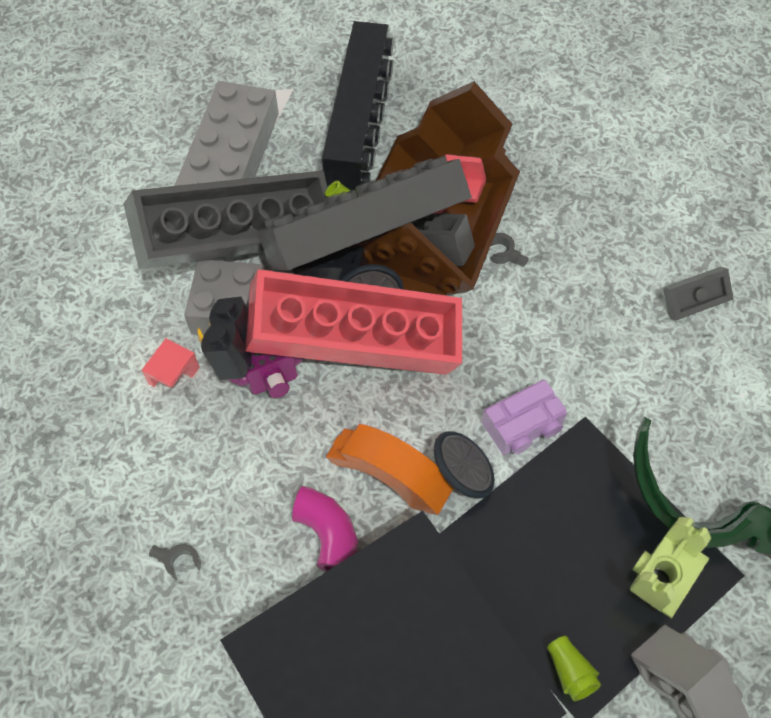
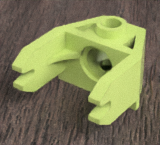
[630,517,711,618]

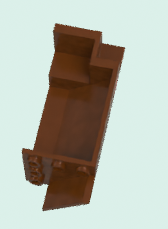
[346,81,520,296]

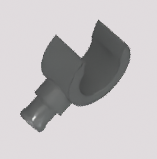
[491,233,529,267]
[149,544,201,581]

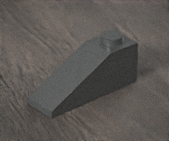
[404,214,475,266]

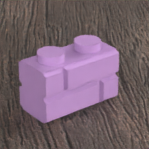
[481,379,567,456]

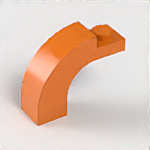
[326,424,454,515]

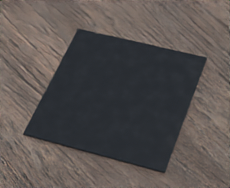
[439,416,745,718]
[220,510,567,718]

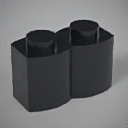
[201,296,252,380]

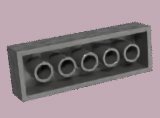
[257,156,472,271]
[123,170,327,270]

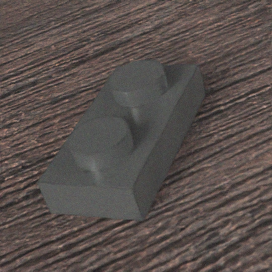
[663,266,734,321]

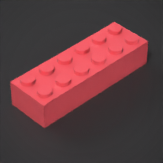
[245,269,462,375]

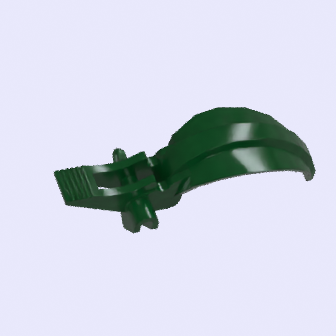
[633,417,771,554]

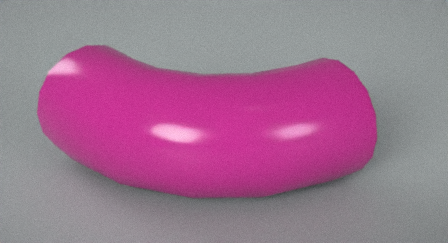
[292,486,358,572]

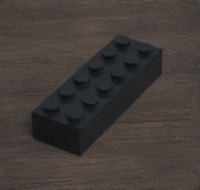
[322,21,394,193]

